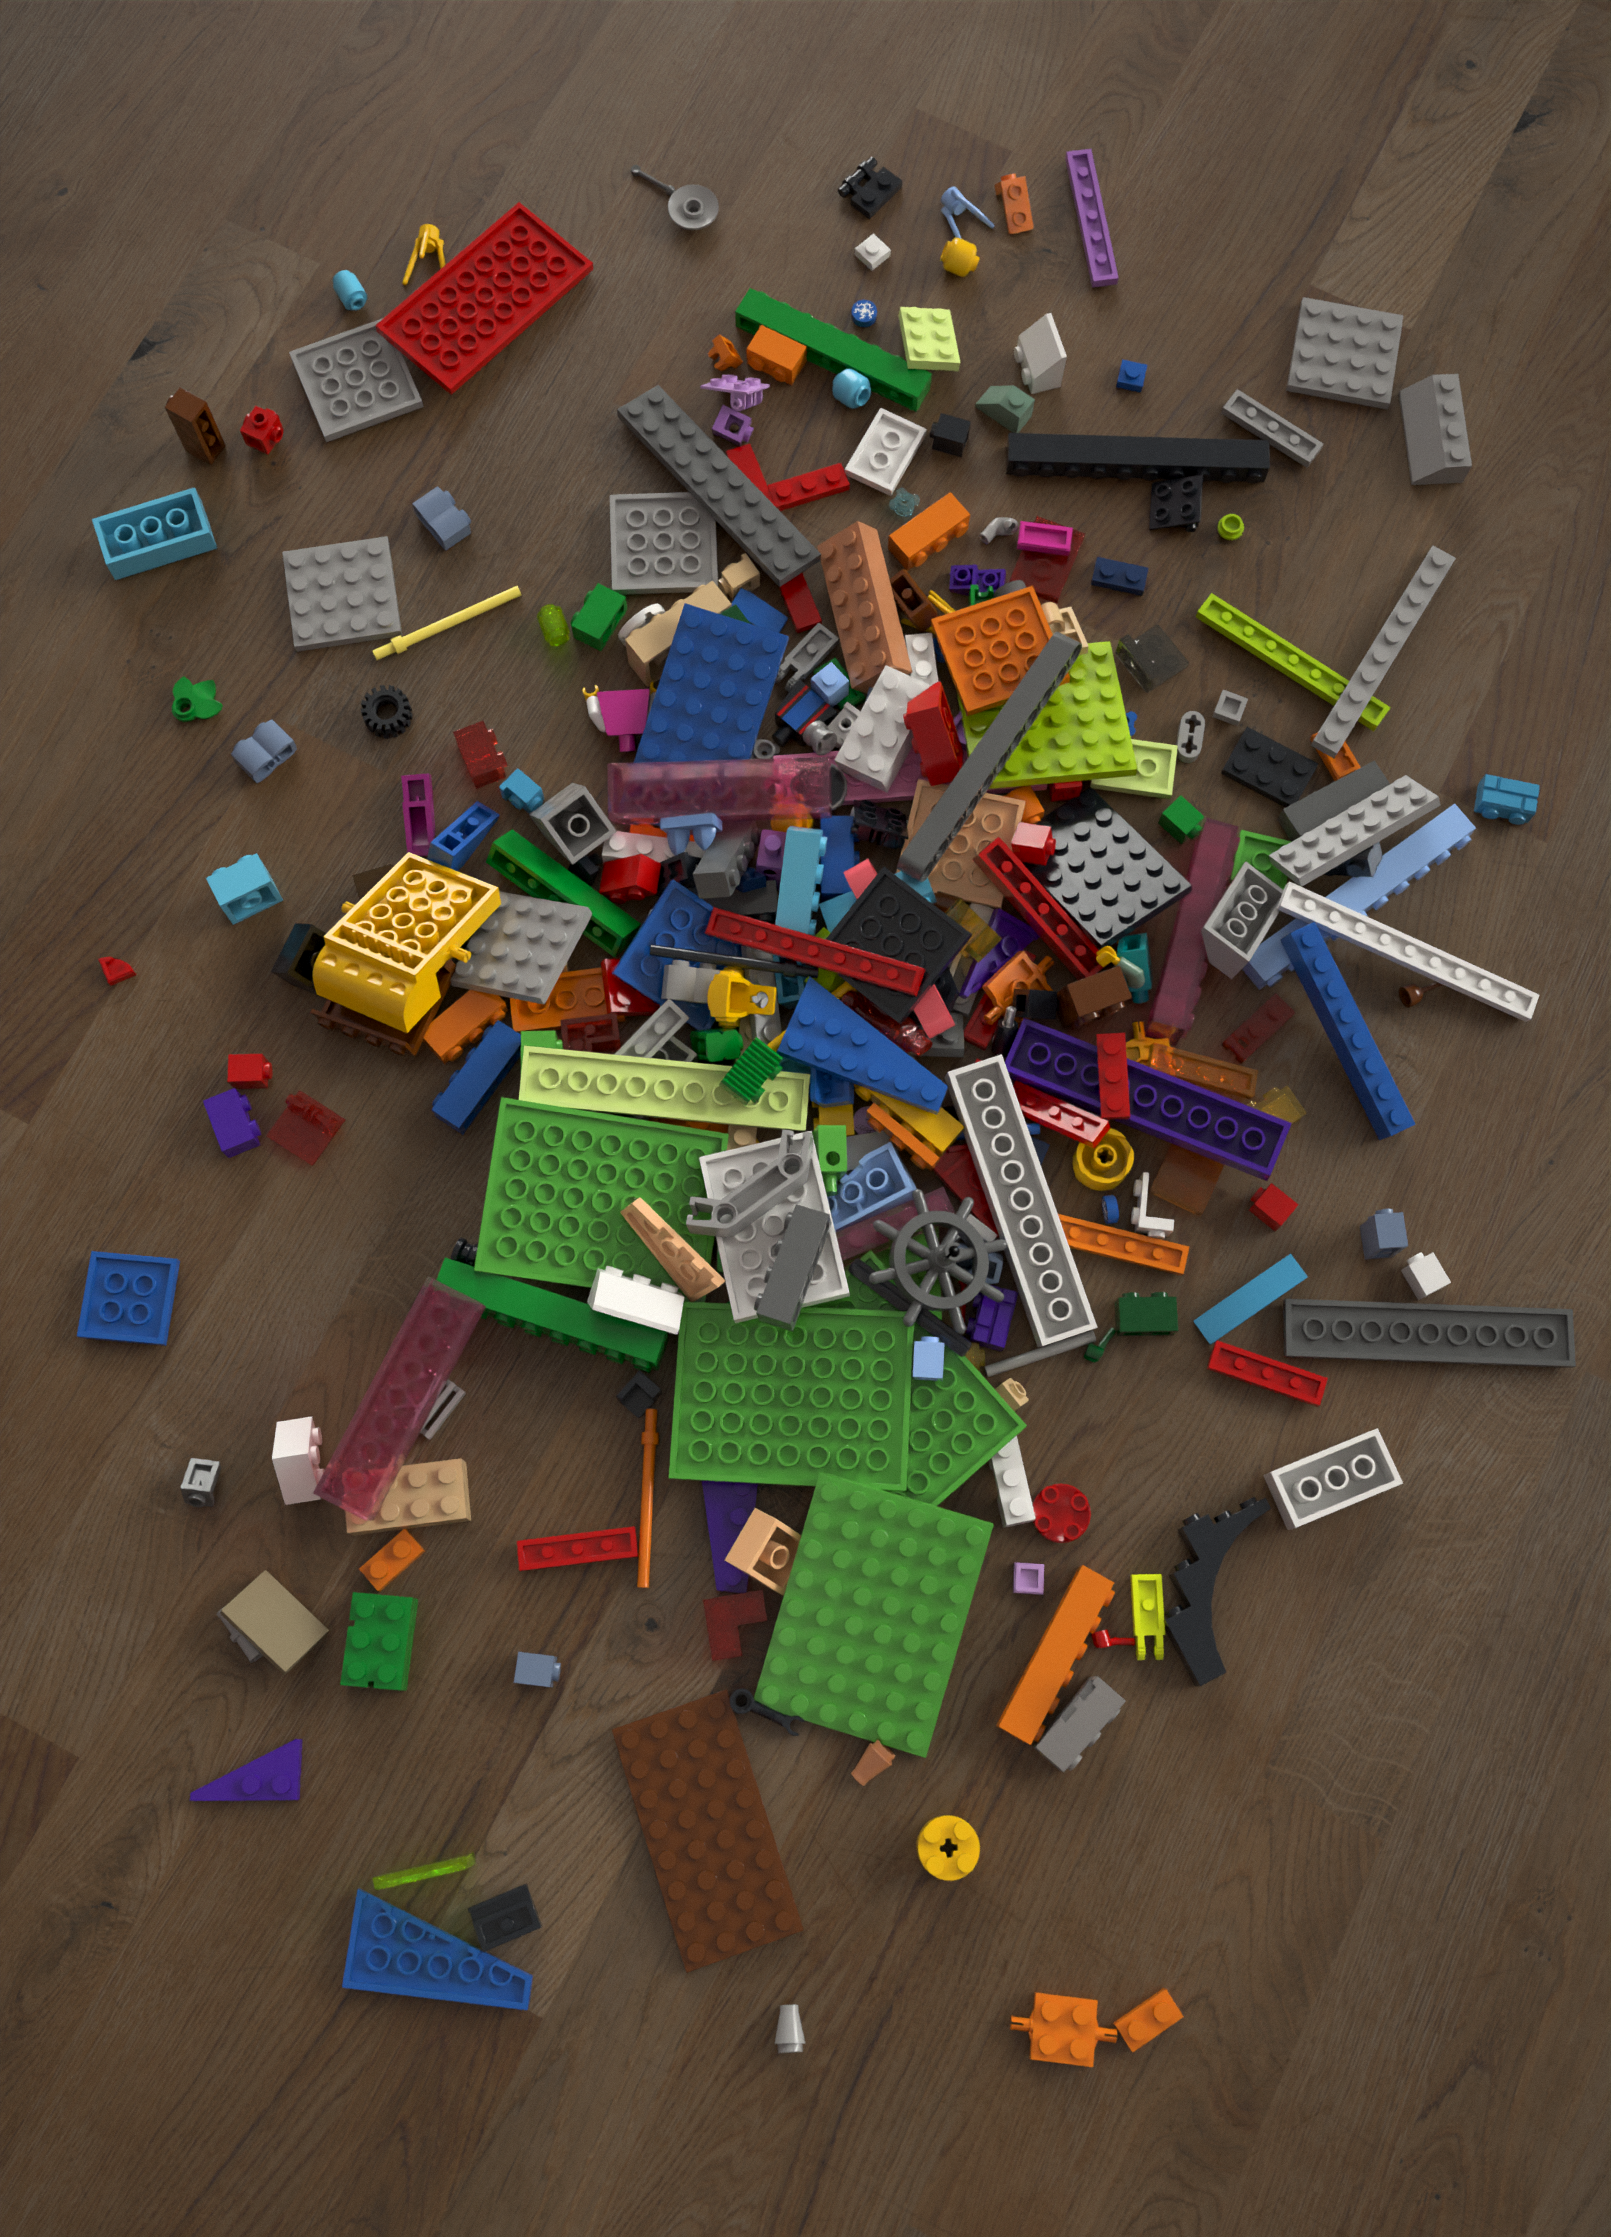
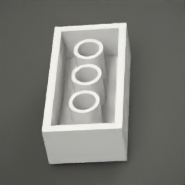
[835,665,931,793]
[1263,1428,1403,1530]

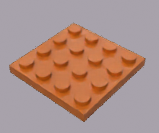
[931,586,1070,716]

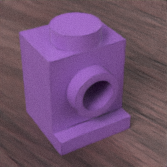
[712,405,754,446]

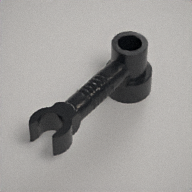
[729,1688,805,1736]

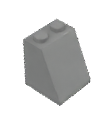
[529,783,617,865]

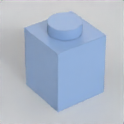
[811,662,849,707]
[913,1337,944,1381]

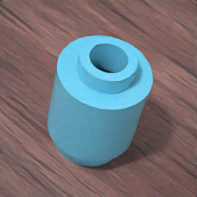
[333,270,368,310]

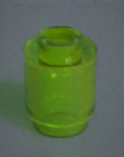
[537,604,570,646]

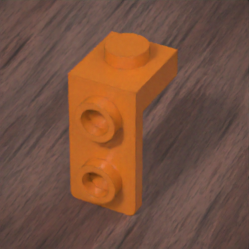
[994,173,1034,234]

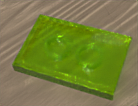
[373,1852,476,1890]

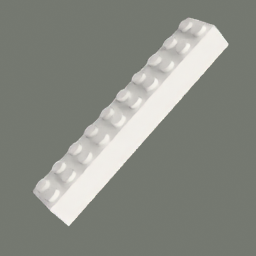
[944,1054,1097,1347]

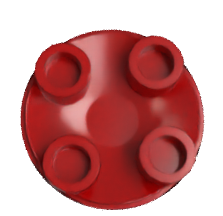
[1033,1484,1091,1543]

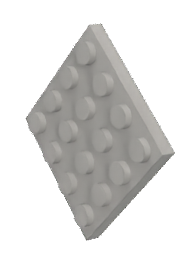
[1286,297,1404,409]
[289,318,424,442]
[610,492,718,595]
[283,536,402,652]
[450,891,592,1005]

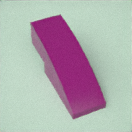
[401,773,435,856]

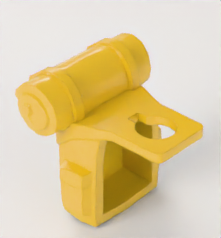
[707,966,776,1029]

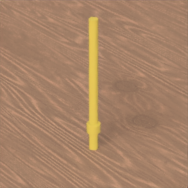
[372,586,521,660]

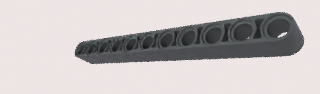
[897,632,1082,883]

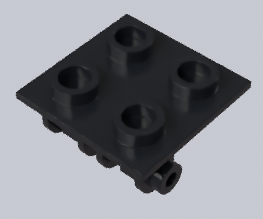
[1149,475,1203,533]
[850,800,908,850]

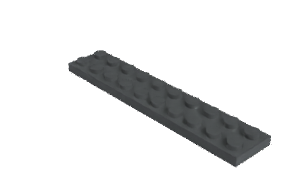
[617,385,821,587]
[1283,1299,1576,1368]

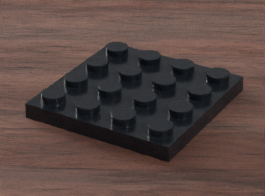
[826,866,972,1025]

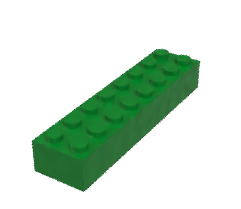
[433,1258,669,1374]

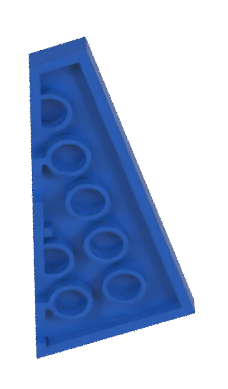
[342,1889,533,2010]

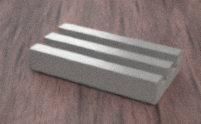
[406,1375,466,1440]

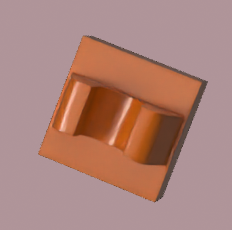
[708,334,743,371]

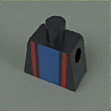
[772,679,837,747]

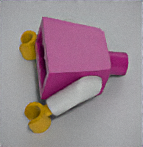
[582,682,657,752]

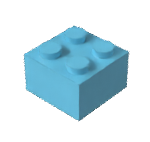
[206,853,283,925]

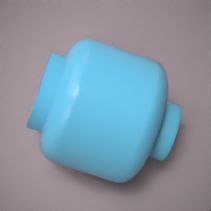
[833,368,871,409]

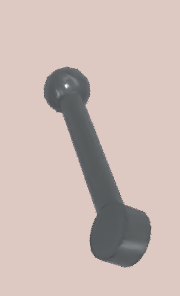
[631,165,675,196]

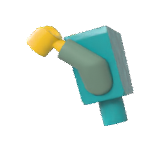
[1096,933,1153,1003]

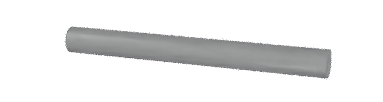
[984,1330,1096,1377]

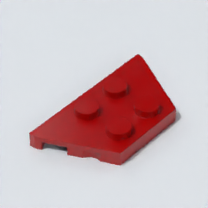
[933,1144,999,1238]

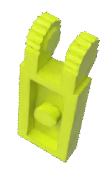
[1130,1574,1165,1660]

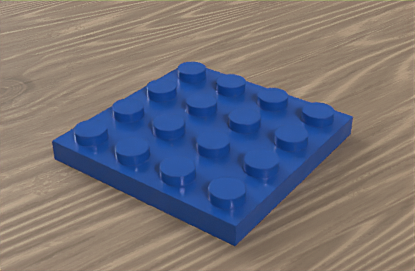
[611,880,744,1030]

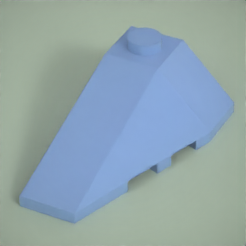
[827,1142,917,1236]

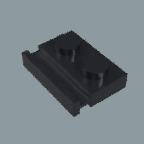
[468,1883,542,1952]

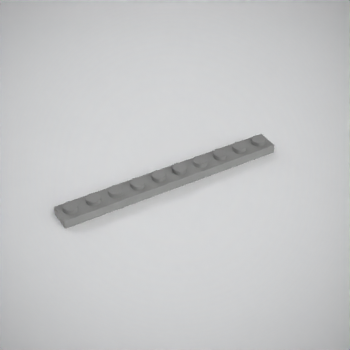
[1311,546,1456,758]

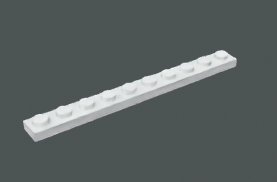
[1277,882,1539,1022]

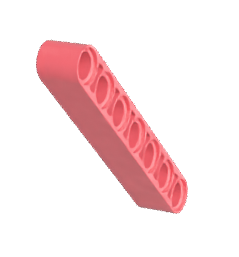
[844,859,955,1039]

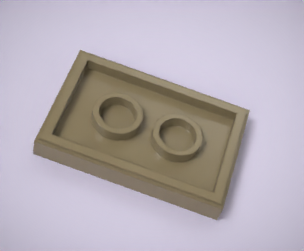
[220,1570,329,1675]

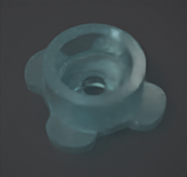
[889,488,920,517]

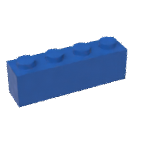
[432,1020,521,1135]

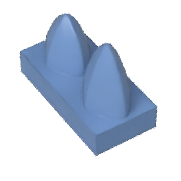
[660,813,722,856]

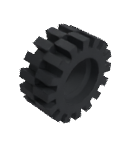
[361,685,413,739]

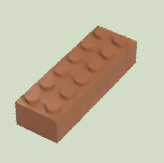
[817,521,912,694]

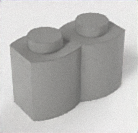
[661,960,721,1004]

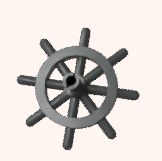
[869,1189,1007,1334]

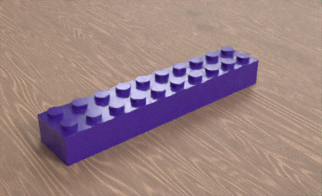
[1005,1018,1292,1181]

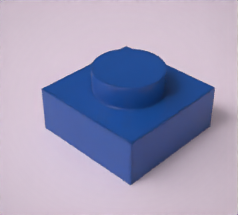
[1116,359,1147,393]

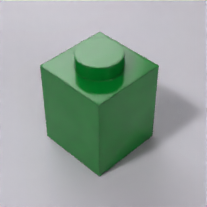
[1158,795,1205,845]

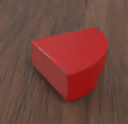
[98,957,136,986]

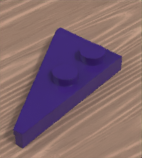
[959,908,1040,999]
[190,1739,302,1801]

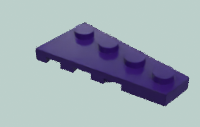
[702,1481,758,1594]

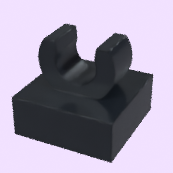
[568,853,603,886]

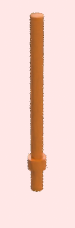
[637,1409,659,1588]

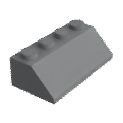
[1399,374,1472,485]
[1201,862,1284,979]

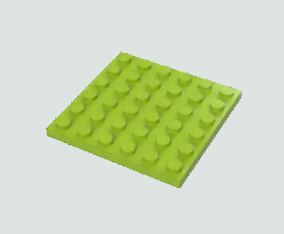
[956,641,1137,789]

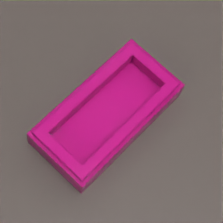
[1017,521,1073,556]

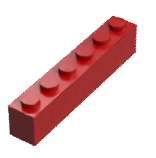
[972,836,1104,981]

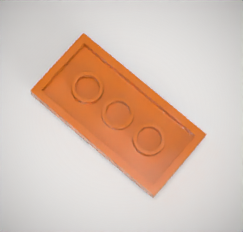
[510,967,625,1035]

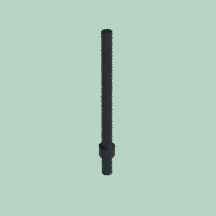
[650,944,819,979]

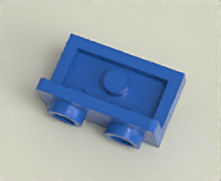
[809,1067,854,1108]

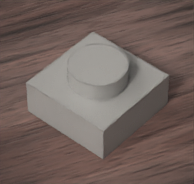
[1212,690,1248,726]

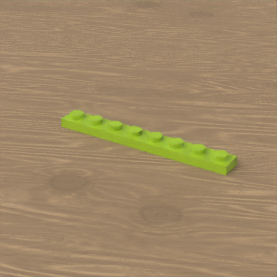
[1195,593,1391,731]

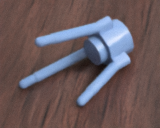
[941,187,994,239]

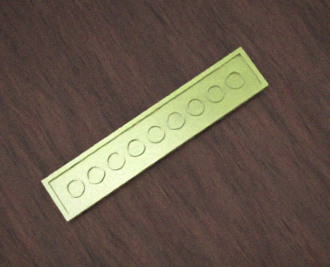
[519,1046,810,1132]

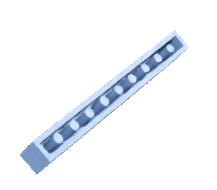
[1242,804,1476,990]

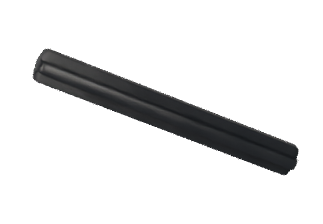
[848,1258,972,1357]

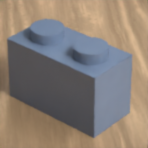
[1360,1209,1408,1260]

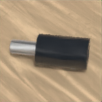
[991,1006,1018,1057]

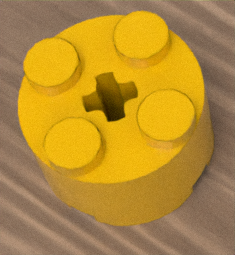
[1072,1128,1134,1191]
[916,1815,980,1881]

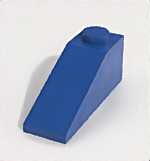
[427,801,500,871]

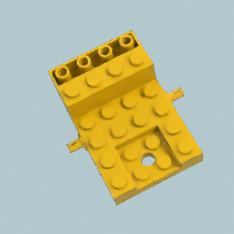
[313,852,501,1033]

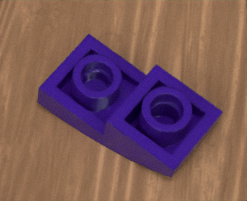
[949,565,1006,596]

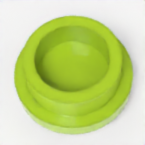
[1217,514,1244,540]

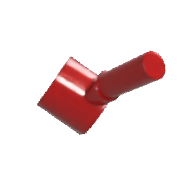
[1091,1629,1135,1648]

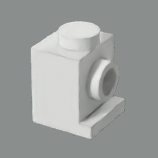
[828,702,860,748]

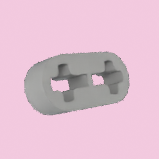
[1176,711,1205,763]

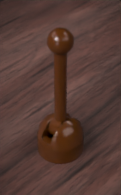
[1399,982,1443,1008]

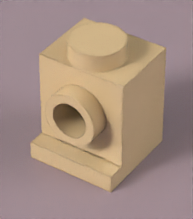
[718,553,760,600]

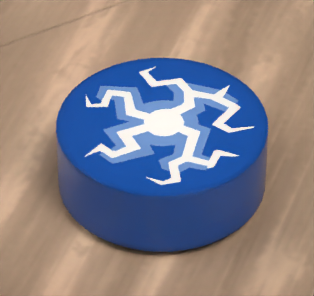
[851,300,877,327]
[1102,1195,1119,1224]

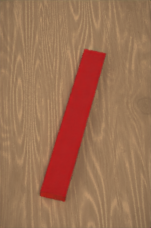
[726,443,822,633]
[705,907,925,997]

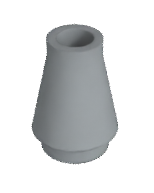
[775,2005,806,2053]

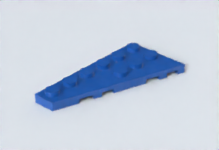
[777,976,948,1115]

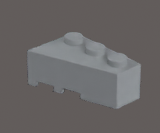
[1032,1676,1126,1772]

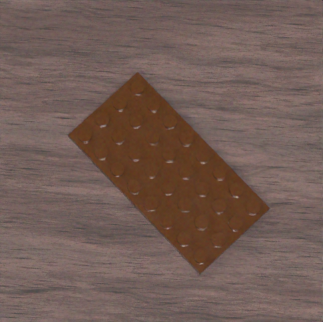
[612,1689,804,1973]

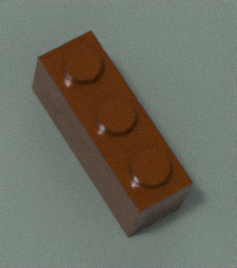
[165,387,226,465]

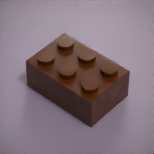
[1057,966,1132,1030]

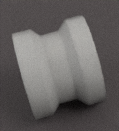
[803,721,837,755]

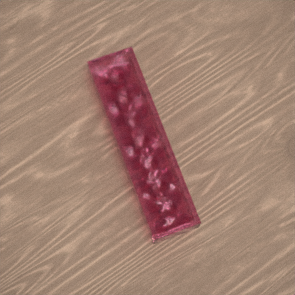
[608,757,832,825]
[1145,818,1240,1046]
[313,1276,486,1521]

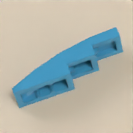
[1194,1254,1308,1345]

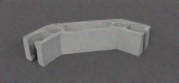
[686,1129,814,1237]

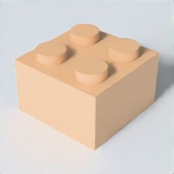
[724,1508,801,1596]

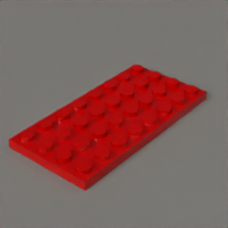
[375,202,593,395]

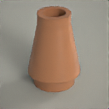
[851,1739,895,1786]

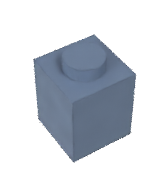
[514,1652,561,1687]

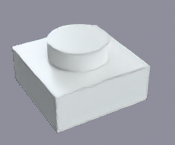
[855,234,891,270]

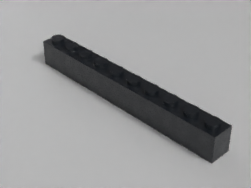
[1006,433,1270,484]

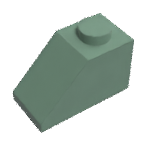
[975,385,1035,433]

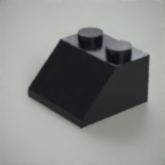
[271,923,326,999]

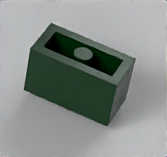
[1115,1292,1178,1336]

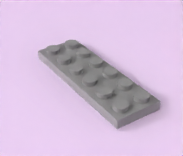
[1269,775,1440,887]

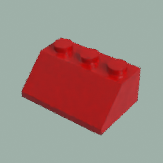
[903,682,964,787]

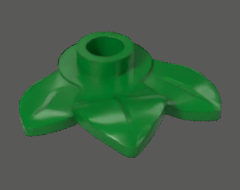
[172,676,223,722]

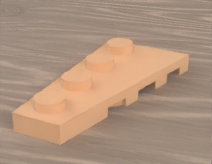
[620,1197,725,1302]

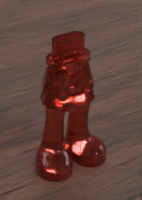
[840,990,933,1056]

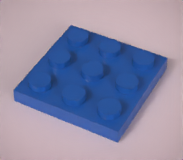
[77,1251,180,1346]

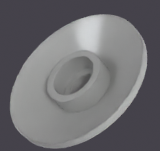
[668,185,719,230]

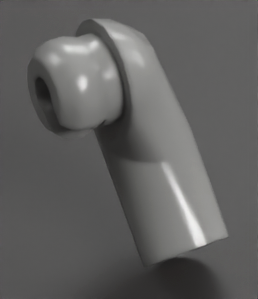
[979,517,1019,544]

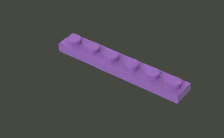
[1065,149,1118,287]

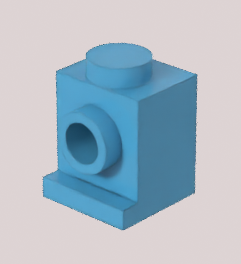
[499,768,544,814]

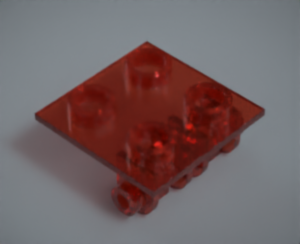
[266,1090,345,1166]

